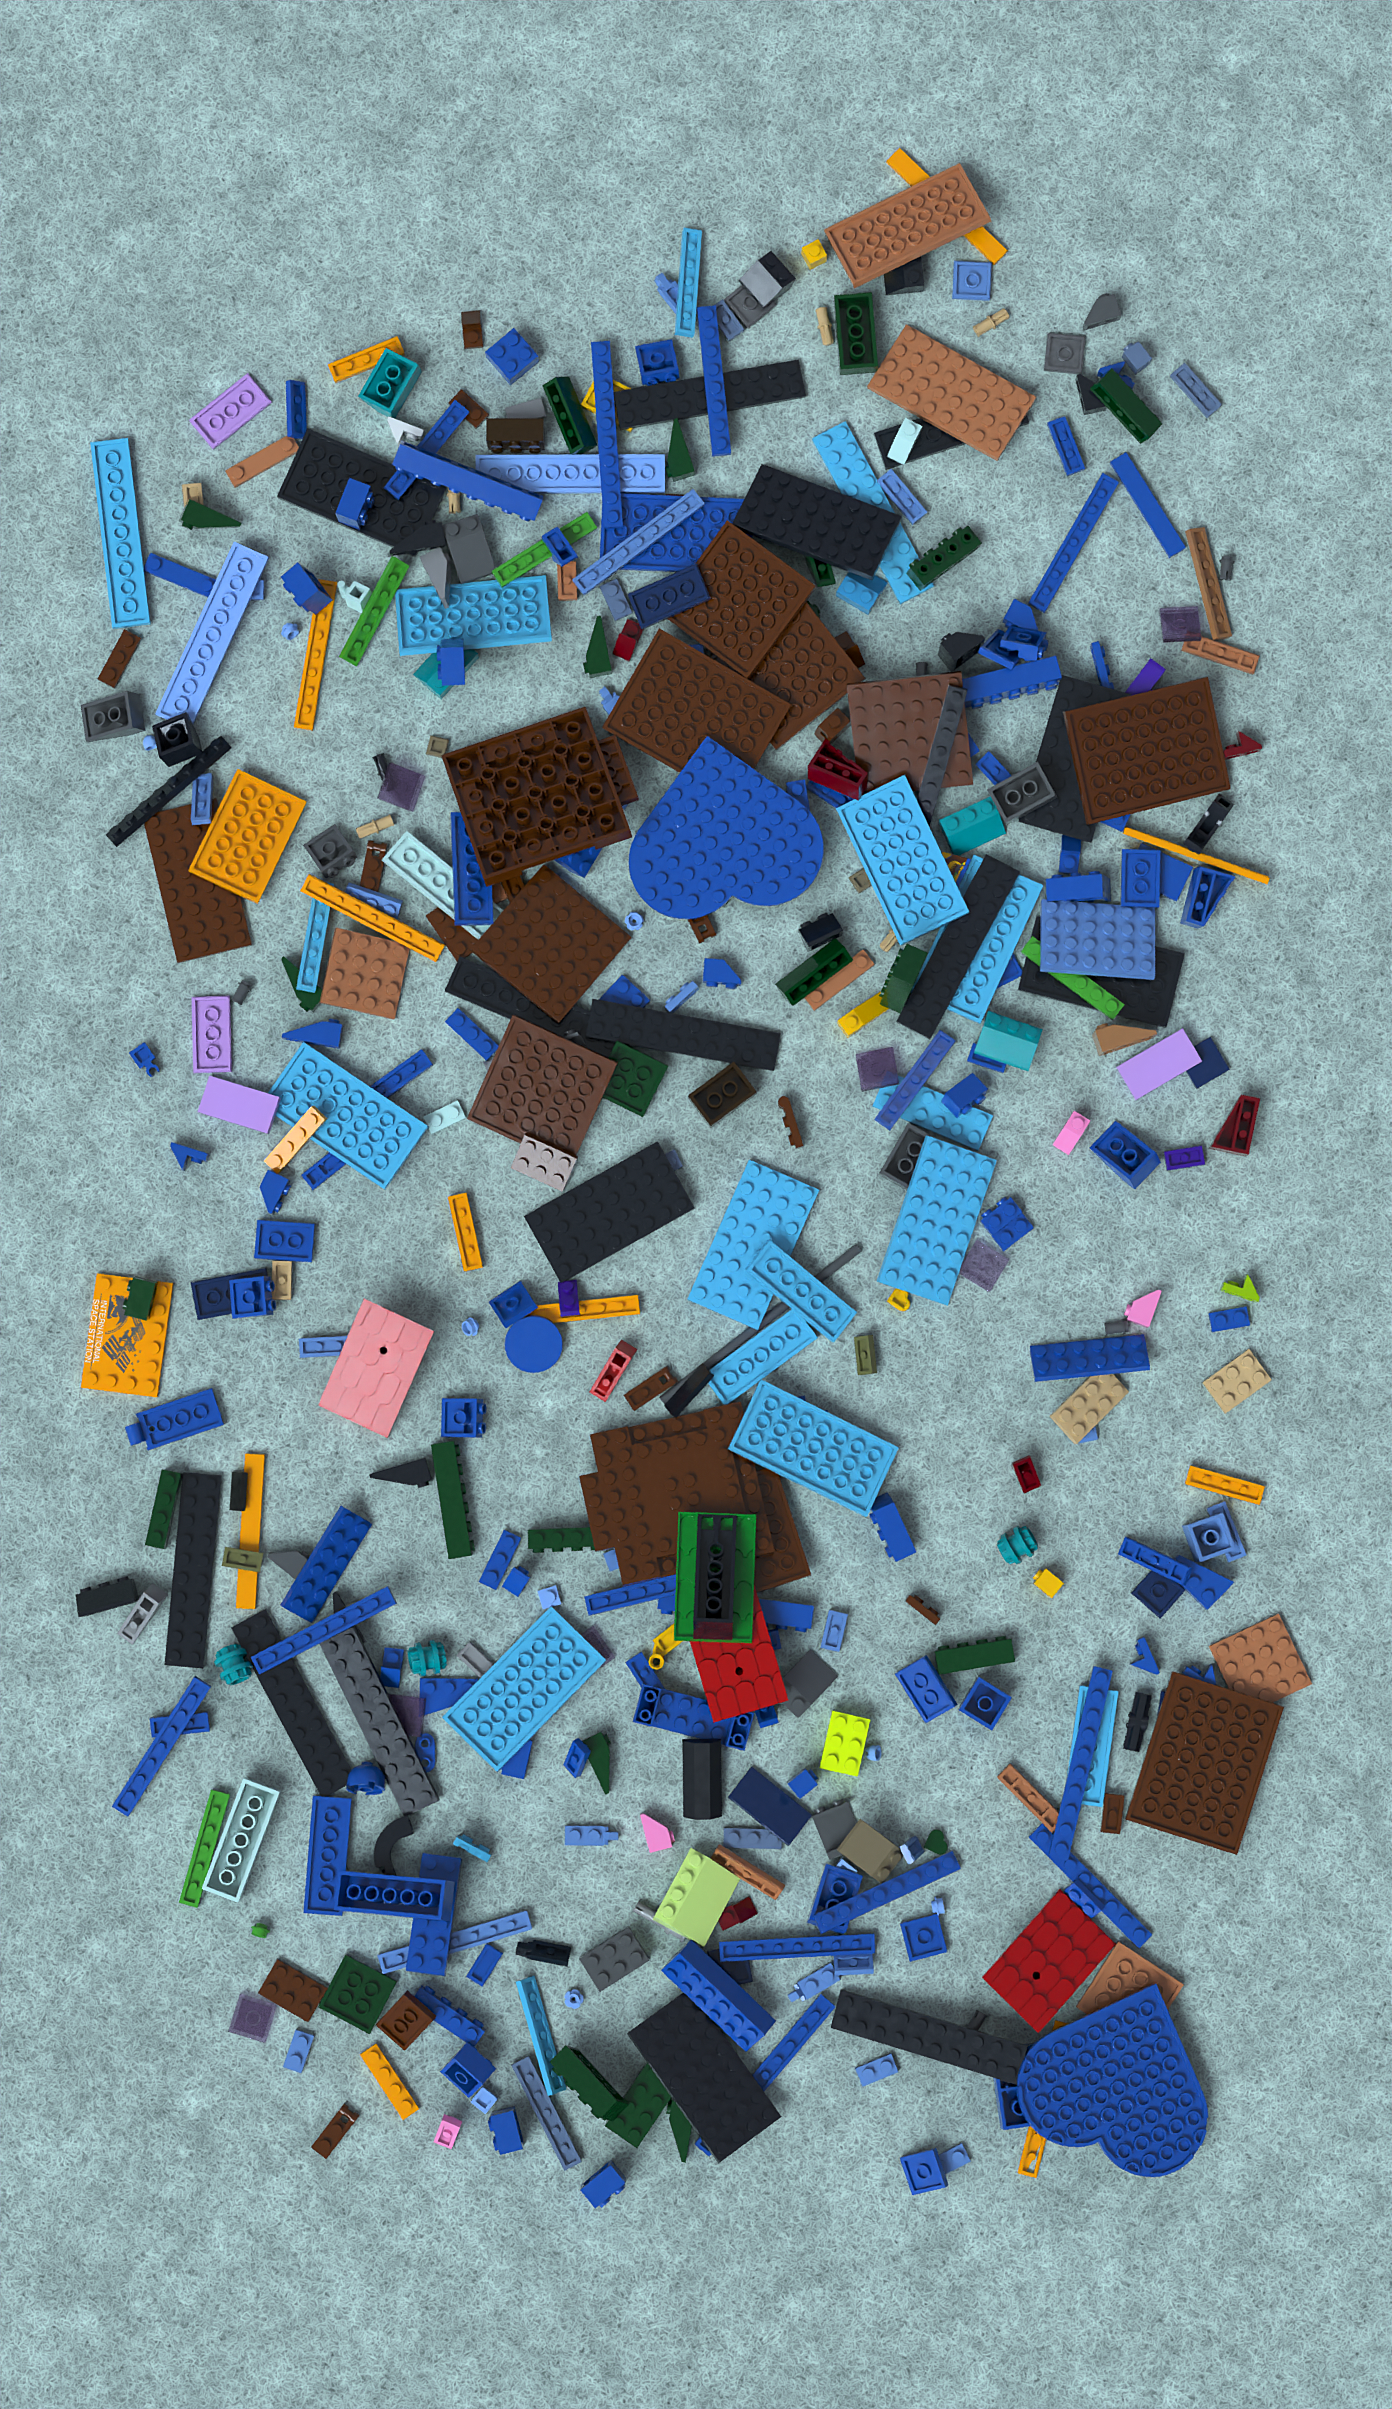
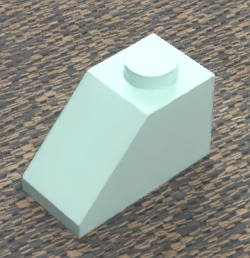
[887,418,922,465]

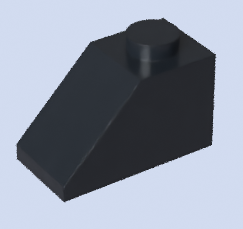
[1075,374,1107,415]

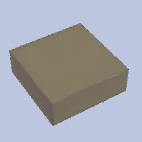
[426,735,449,758]
[849,868,872,894]

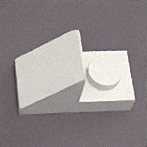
[387,417,425,447]

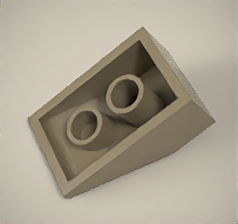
[837,1819,904,1884]

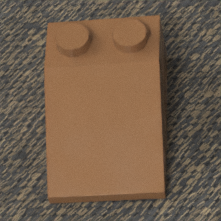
[1092,1023,1157,1056]

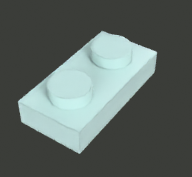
[423,1100,466,1134]

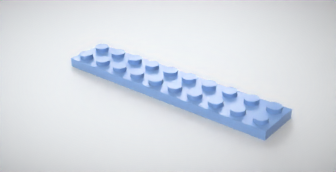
[476,454,665,494]
[155,542,269,724]

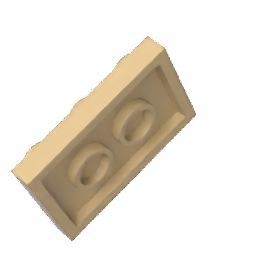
[1202,1349,1272,1414]

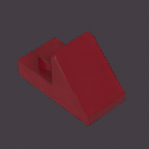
[612,619,644,662]
[1223,731,1262,760]
[1011,1455,1041,1493]
[718,1896,758,1931]

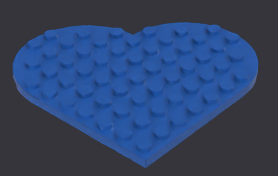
[629,736,824,920]
[1017,1983,1208,2177]

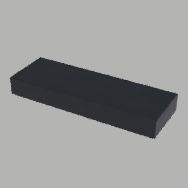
[664,1363,714,1418]

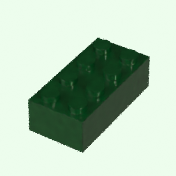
[833,292,878,375]
[879,944,928,1013]
[550,2045,629,2121]
[605,2062,671,2148]

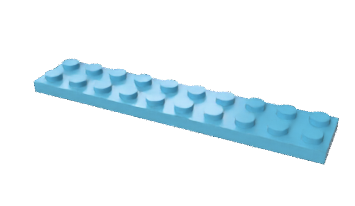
[812,421,934,604]
[90,438,151,629]

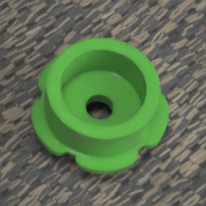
[251,1923,270,1938]

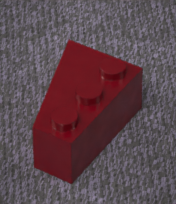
[808,738,868,801]
[1208,1094,1260,1157]

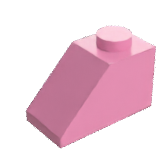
[1053,1111,1090,1155]
[1124,1290,1162,1328]
[640,1813,675,1853]

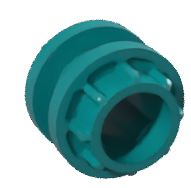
[997,1526,1038,1565]
[408,1640,447,1677]
[214,1644,253,1685]

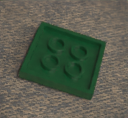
[602,1040,668,1117]
[318,1954,397,2034]

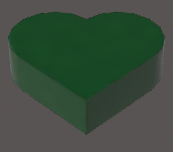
[923,1829,948,1855]

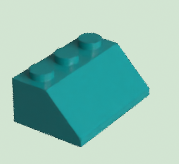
[358,348,422,419]
[413,649,479,700]
[938,796,1006,856]
[974,1011,1043,1071]

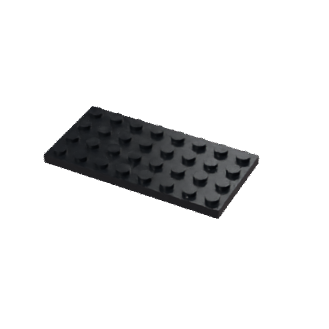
[277,428,446,557]
[732,464,902,580]
[1018,675,1132,843]
[1017,916,1185,1028]
[524,1141,695,1283]
[627,1993,782,2163]

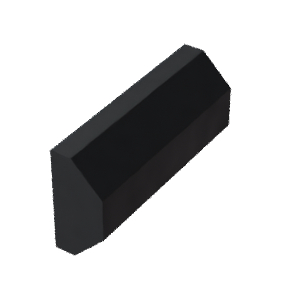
[682,1739,722,1820]

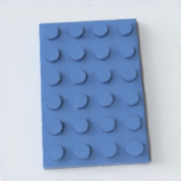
[1040,899,1155,980]

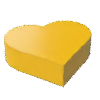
[887,1288,910,1311]

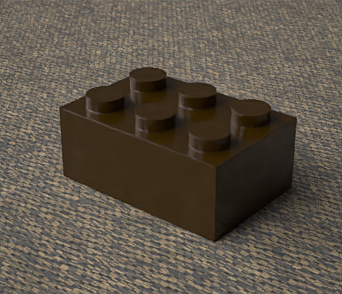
[486,418,545,453]
[688,1062,757,1128]

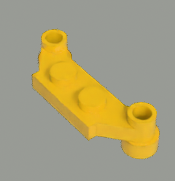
[649,1624,682,1670]

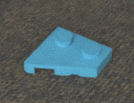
[453,1834,492,1862]

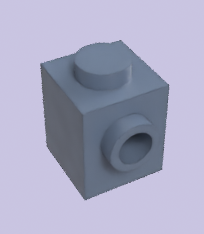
[1122,341,1152,375]

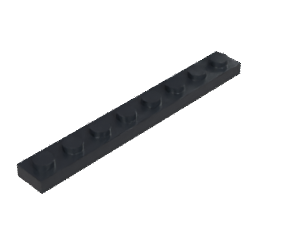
[917,684,968,827]
[106,736,232,847]

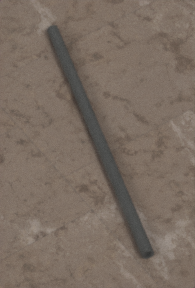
[659,1244,862,1405]

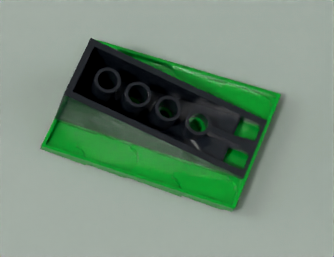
[674,1512,756,1643]

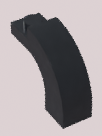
[1183,794,1234,855]
[374,1815,414,1876]

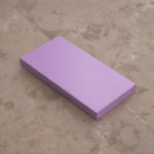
[189,373,272,450]
[192,996,232,1073]
[1116,1028,1202,1100]
[198,1076,281,1134]

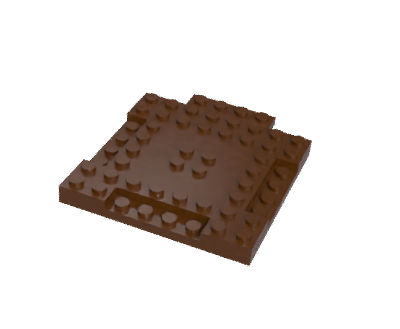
[441,707,639,887]
[579,1401,775,1587]

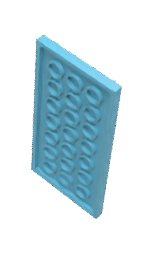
[395,575,552,656]
[836,775,970,946]
[911,855,1043,1024]
[268,1042,429,1190]
[877,1135,997,1306]
[687,1160,819,1330]
[728,1379,899,1517]
[442,1607,606,1772]

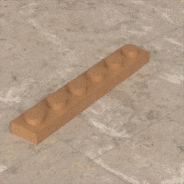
[1185,527,1232,640]

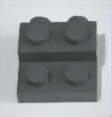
[303,824,358,878]

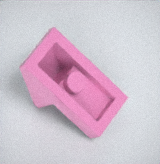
[434,2114,462,2149]

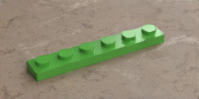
[492,512,597,588]
[339,556,409,667]
[1021,936,1125,1021]
[179,1789,230,1908]

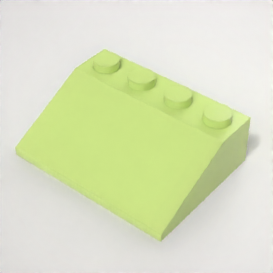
[652,1848,740,1948]

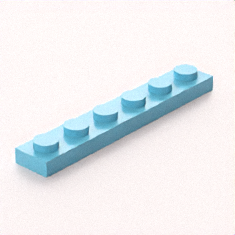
[674,228,702,338]
[296,882,334,993]
[516,1976,566,2096]

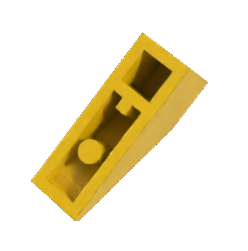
[837,992,889,1038]

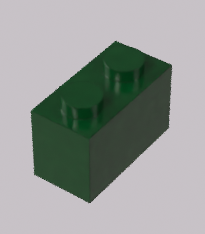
[122,1276,158,1321]

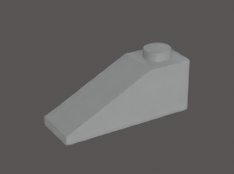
[420,547,451,609]
[117,1583,168,1645]

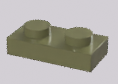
[854,1335,877,1375]
[222,1547,264,1572]

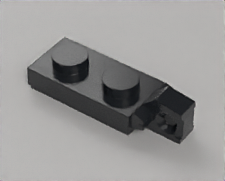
[516,1940,571,1967]

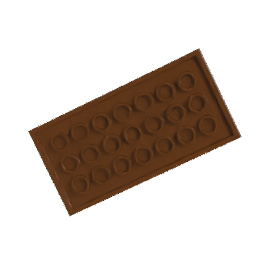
[144,798,252,963]

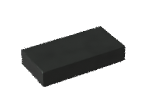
[229,1472,248,1511]

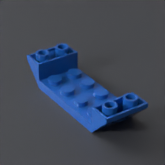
[633,1684,754,1751]

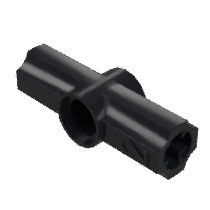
[1123,1692,1152,1752]

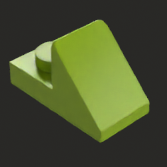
[1220,1274,1260,1303]

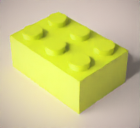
[819,1710,870,1777]

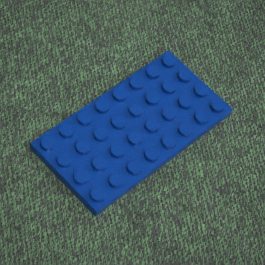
[600,493,752,572]

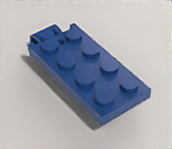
[125,1388,224,1451]

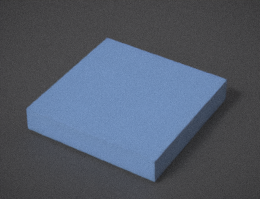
[952,261,992,301]

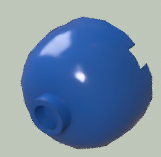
[346,1762,386,1795]

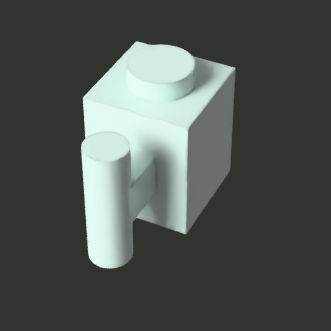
[337,581,372,613]

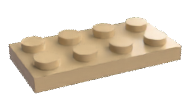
[1050,1374,1129,1444]

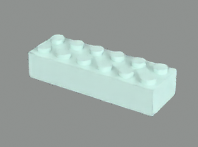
[202,1777,282,1902]

